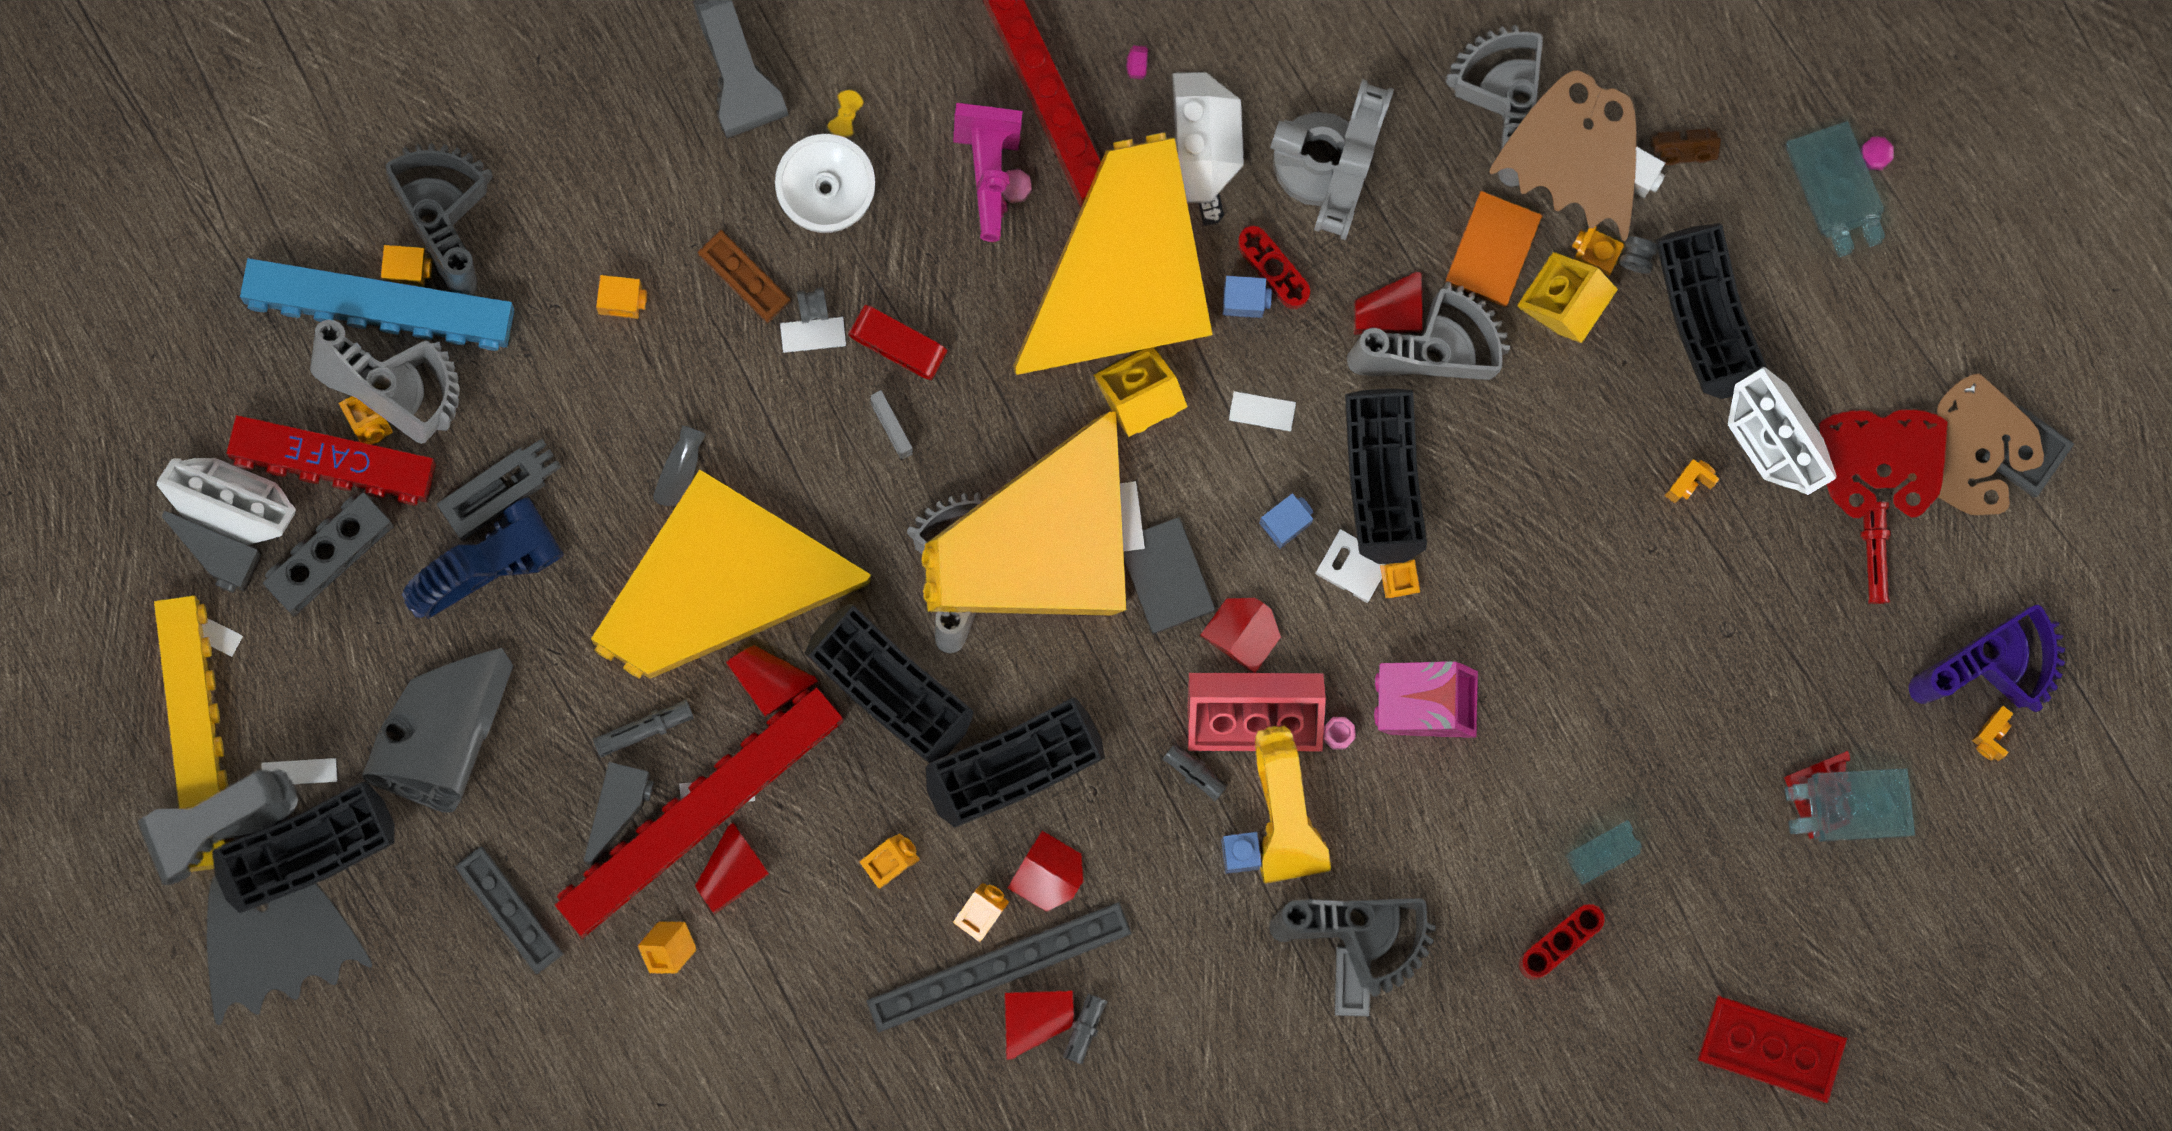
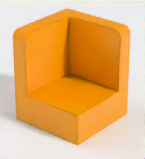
[638,922,696,974]

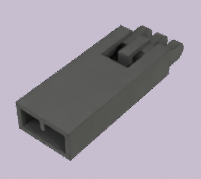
[437,439,562,541]

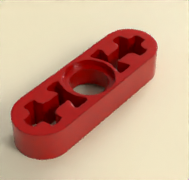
[1238,226,1310,309]

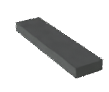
[454,846,564,975]

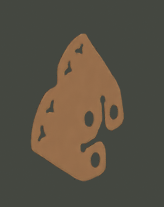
[1908,373,2044,515]

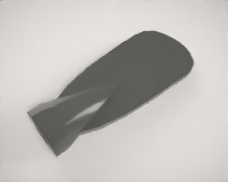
[653,425,706,506]

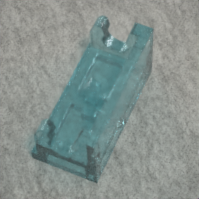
[1565,820,1642,885]

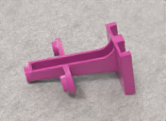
[953,103,1023,242]

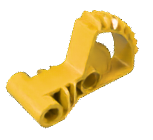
[1255,726,1331,884]

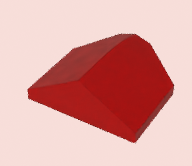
[1200,598,1281,673]
[1007,830,1083,912]

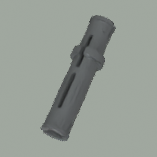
[592,699,694,758]

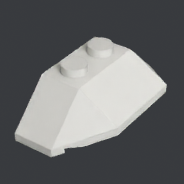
[1173,72,1244,203]
[1728,367,1837,495]
[157,458,296,545]

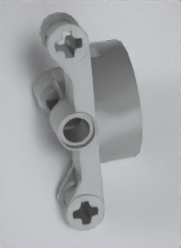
[1270,79,1394,241]

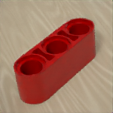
[848,305,948,381]
[1519,904,1605,980]

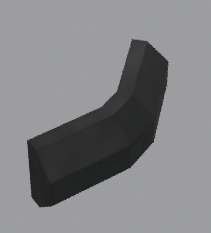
[1656,223,1767,399]
[1345,388,1427,564]
[804,603,974,763]
[926,698,1105,828]
[212,782,395,913]

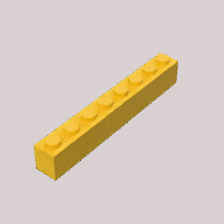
[154,596,235,872]

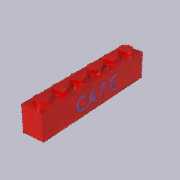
[226,415,436,506]

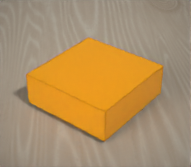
[1380,559,1420,598]

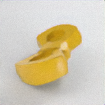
[827,90,864,138]

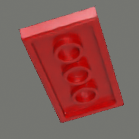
[1697,996,1847,1103]

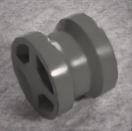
[1619,237,1658,273]
[797,287,828,324]

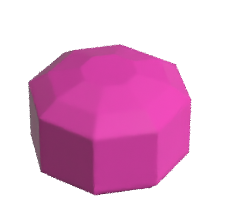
[1126,45,1148,79]
[1861,137,1893,170]

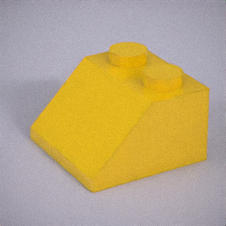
[1517,252,1618,343]
[1094,347,1188,437]

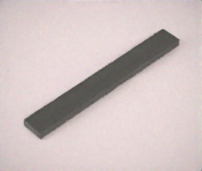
[866,902,1132,1033]

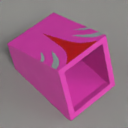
[1374,661,1478,738]

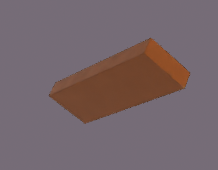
[697,230,791,324]

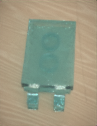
[1785,121,1885,258]
[1785,769,1915,842]

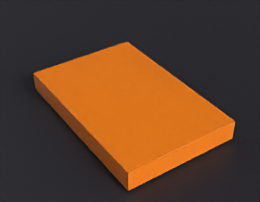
[1445,191,1542,307]

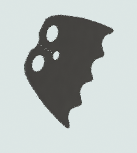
[207,876,372,1026]

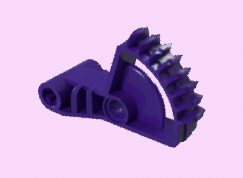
[1909,605,2065,712]

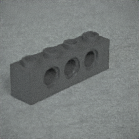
[263,492,394,617]

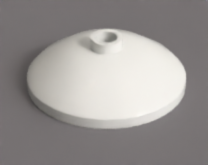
[775,134,875,233]

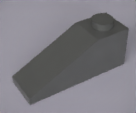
[162,510,261,593]
[584,762,654,866]

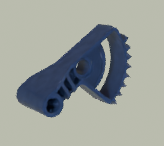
[401,497,564,619]

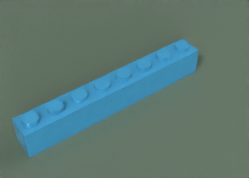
[240,258,514,351]

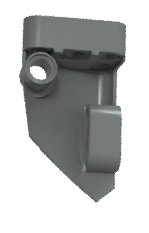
[362,648,513,813]

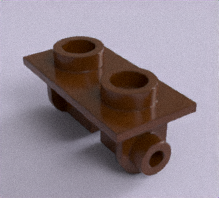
[1650,128,1721,165]

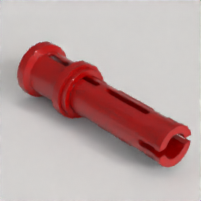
[1859,502,1891,604]

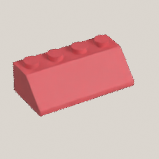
[1188,673,1326,751]

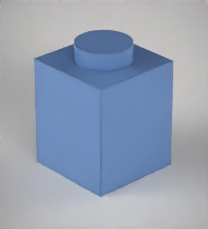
[1223,276,1272,318]
[1259,493,1313,549]
[1221,832,1261,874]

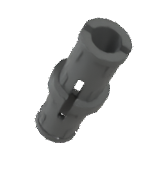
[1162,743,1228,802]
[1062,993,1108,1065]

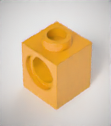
[381,245,432,287]
[596,275,647,319]

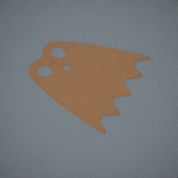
[1489,70,1636,242]

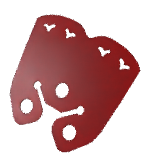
[1819,409,1947,519]

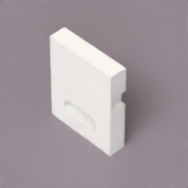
[1315,529,1385,603]

